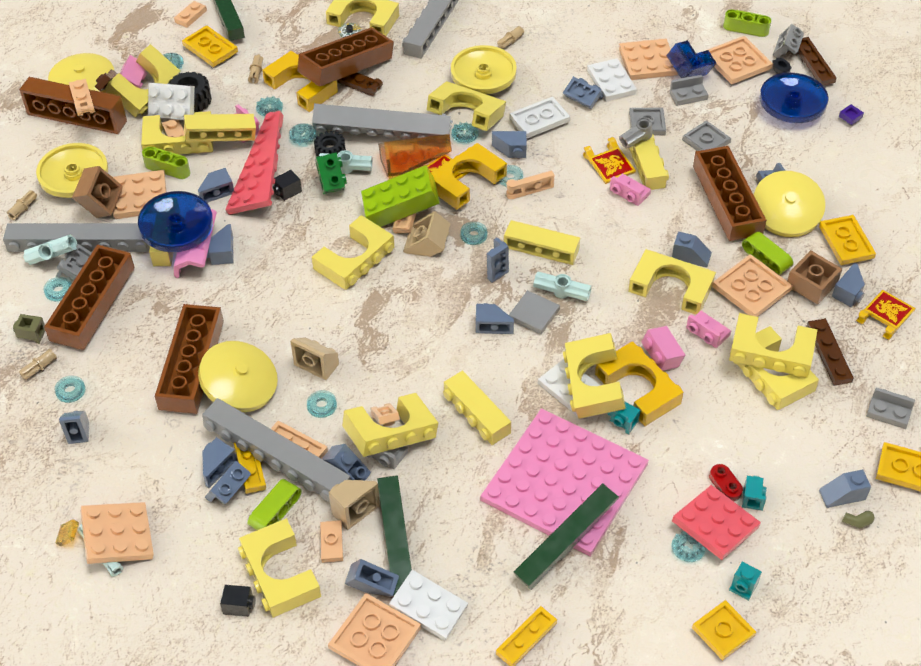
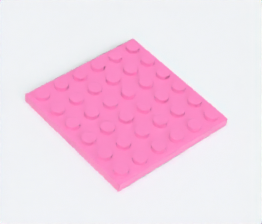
[480,408,649,557]

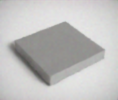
[629,108,666,135]
[682,120,731,151]
[509,290,560,334]

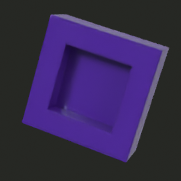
[839,104,864,125]

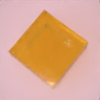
[55,519,79,546]

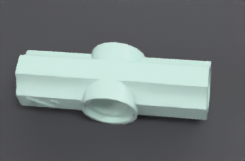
[319,150,373,174]
[23,234,77,265]
[533,271,592,301]

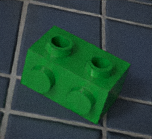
[315,152,347,194]

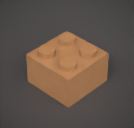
[72,166,123,218]
[787,250,842,305]

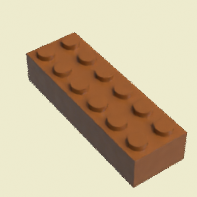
[297,27,394,87]
[19,77,127,135]
[693,146,767,241]
[44,245,135,350]
[154,304,224,414]

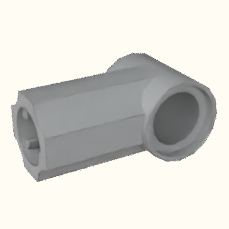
[619,117,653,149]

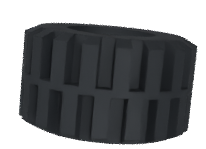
[168,71,212,112]

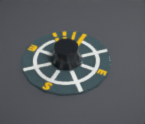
[338,23,361,37]

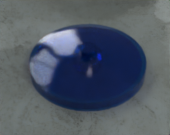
[760,72,829,123]
[138,191,213,252]

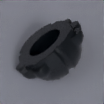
[772,58,792,74]

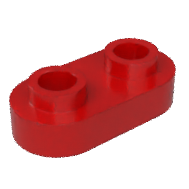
[709,464,743,501]

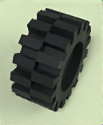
[314,131,346,157]

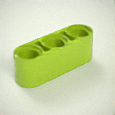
[723,9,771,37]
[142,147,191,179]
[742,232,794,275]
[247,479,302,530]

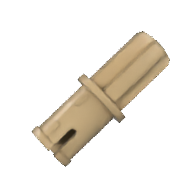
[497,26,524,49]
[248,54,263,84]
[6,190,37,220]
[19,349,57,379]

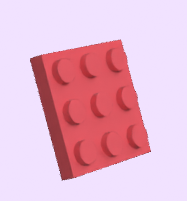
[672,485,761,560]

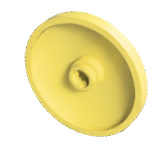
[451,45,517,94]
[48,53,115,93]
[36,143,108,198]
[754,171,825,237]
[198,341,278,412]

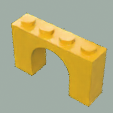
[262,51,338,112]
[431,143,507,210]
[595,341,684,426]

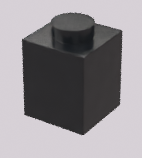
[273,170,302,201]
[220,584,256,617]

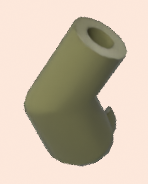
[842,511,875,529]

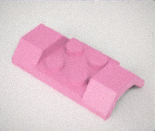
[174,206,217,278]

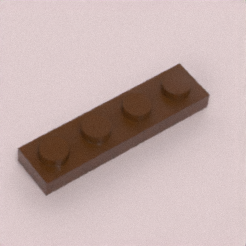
[798,37,837,86]
[807,318,854,386]

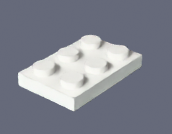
[587,58,637,102]
[148,83,195,120]
[509,97,570,138]
[538,359,600,416]
[389,570,468,641]

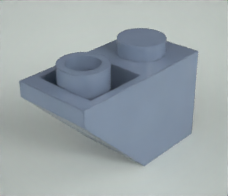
[322,444,371,481]

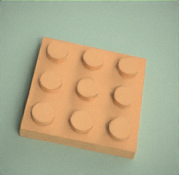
[704,36,773,85]
[619,38,678,80]
[113,170,167,219]
[712,254,793,317]
[80,502,154,564]
[328,593,421,666]

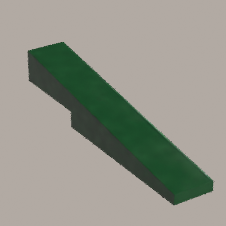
[213,0,245,41]
[377,475,412,597]
[513,483,619,590]

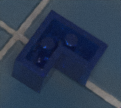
[666,40,716,78]

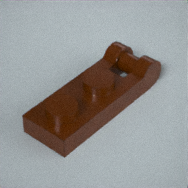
[95,69,118,91]
[337,72,383,96]

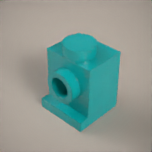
[607,402,640,435]
[742,475,767,511]
[729,561,762,601]

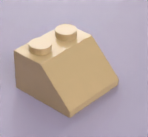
[403,211,450,257]
[290,337,339,380]
[329,480,380,530]

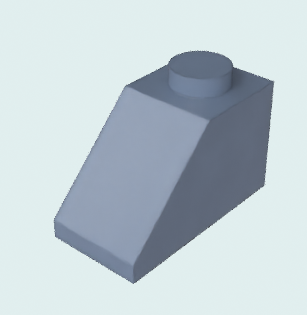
[492,131,527,158]
[198,168,234,205]
[207,224,234,265]
[672,231,712,268]
[832,263,865,307]
[476,303,514,334]
[59,411,89,444]
[202,437,237,488]
[819,469,871,508]
[345,559,399,596]

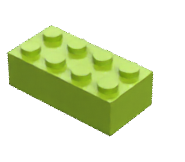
[361,165,440,227]

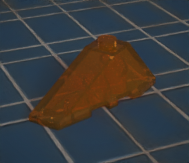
[378,134,452,177]

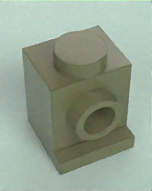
[13,314,45,344]

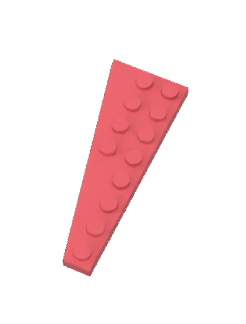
[225,111,284,215]

